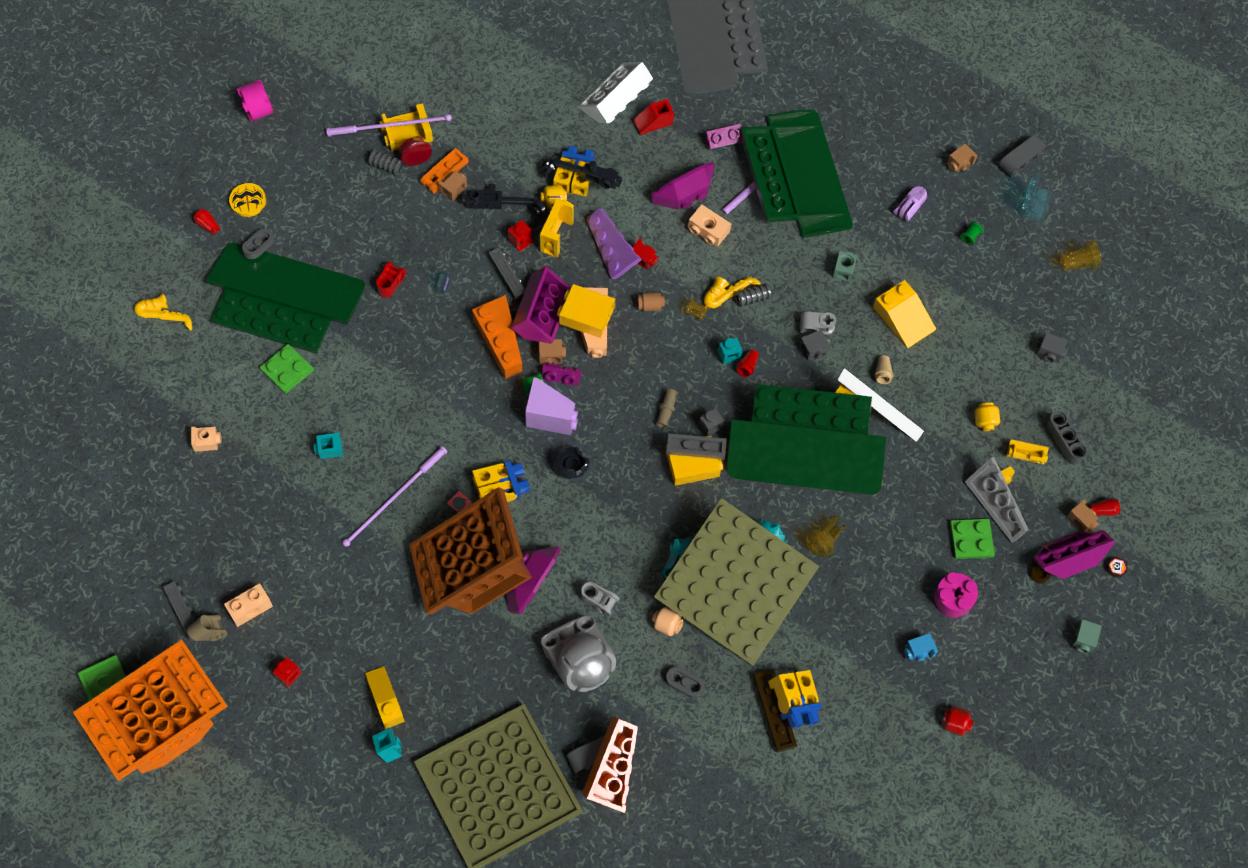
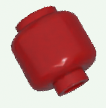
[942,706,974,736]

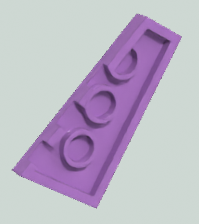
[586,208,642,279]

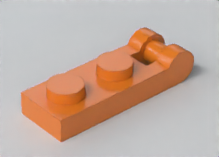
[420,148,469,194]

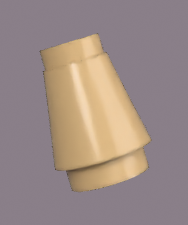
[874,355,893,384]

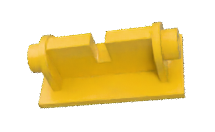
[1006,439,1049,464]

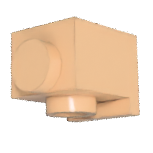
[191,427,221,451]

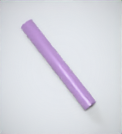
[722,181,756,215]

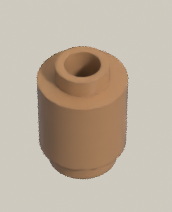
[638,292,665,311]

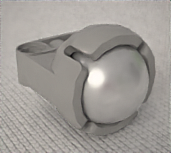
[541,616,616,692]

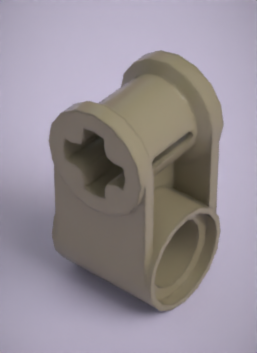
[187,615,228,641]

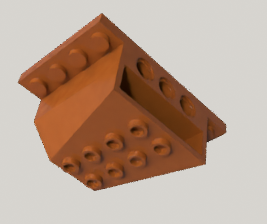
[409,487,532,615]

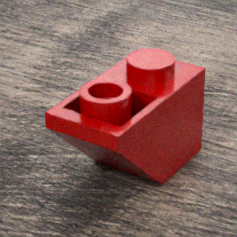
[634,99,674,135]

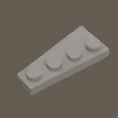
[965,457,1029,543]

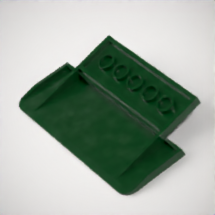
[739,110,853,238]
[206,242,365,354]
[727,384,887,495]

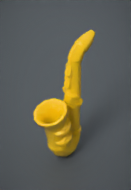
[704,276,763,309]
[134,293,192,331]

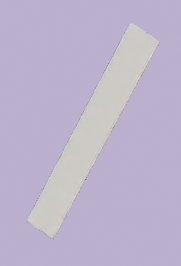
[838,369,924,442]

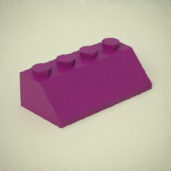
[511,266,571,344]

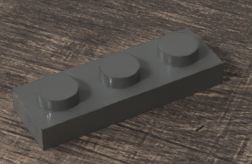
[667,433,726,459]

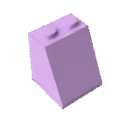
[526,378,578,435]

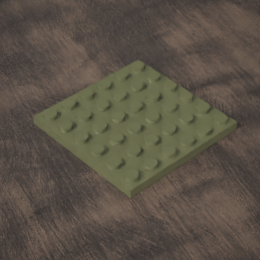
[653,498,819,666]
[414,704,583,868]

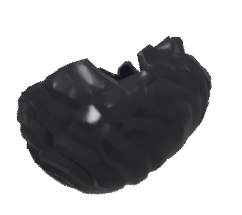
[553,446,590,479]

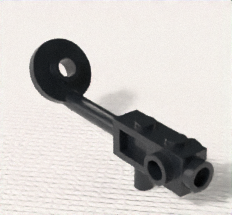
[540,154,622,189]
[462,183,549,222]

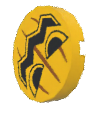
[229,183,266,217]

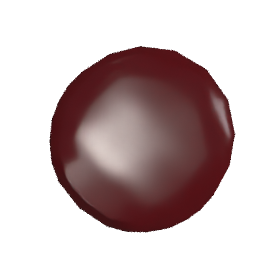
[399,136,432,166]

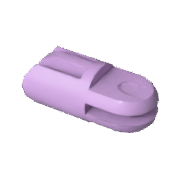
[893,186,927,221]

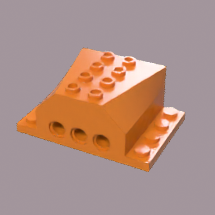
[73,640,228,781]

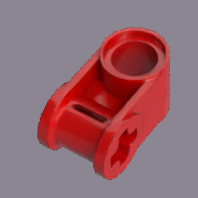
[376,261,407,298]

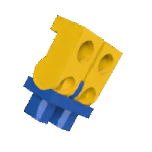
[553,146,594,197]
[472,461,530,502]
[768,670,822,729]

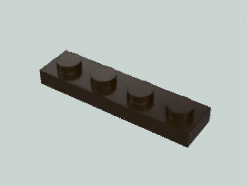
[753,669,797,753]

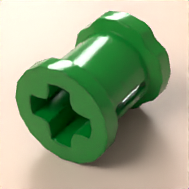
[960,222,984,246]
[521,372,543,393]

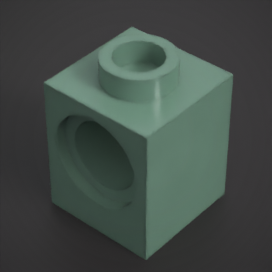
[833,251,857,282]
[1072,619,1102,653]

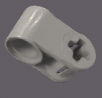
[800,311,836,334]
[581,582,620,616]

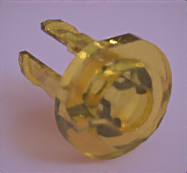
[1060,241,1102,272]
[806,516,846,557]

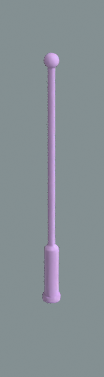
[327,114,452,137]
[342,446,448,547]

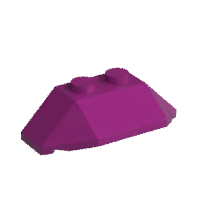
[651,162,714,210]
[1034,530,1114,579]
[506,546,561,614]

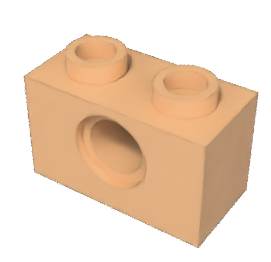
[688,205,731,247]
[224,584,273,627]

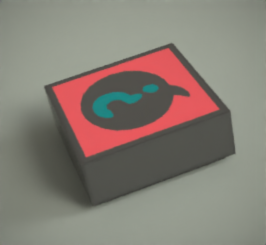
[446,490,473,514]

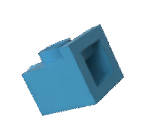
[904,633,938,661]

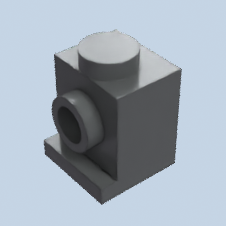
[697,409,724,436]

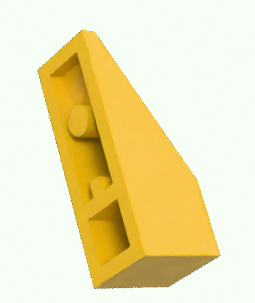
[365,666,405,729]

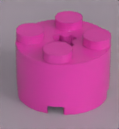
[237,79,274,121]
[934,572,978,618]

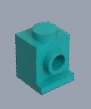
[717,338,742,365]
[314,432,344,459]
[372,728,402,763]

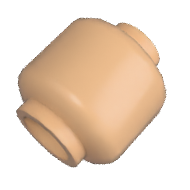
[652,607,683,636]

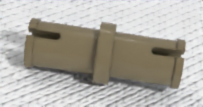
[656,389,678,428]

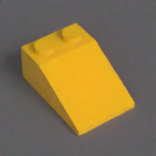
[873,280,936,349]

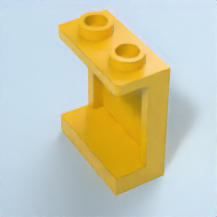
[379,103,433,151]
[540,199,574,258]

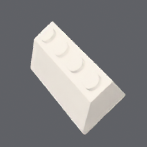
[577,62,653,124]

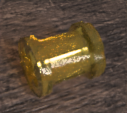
[685,298,709,321]

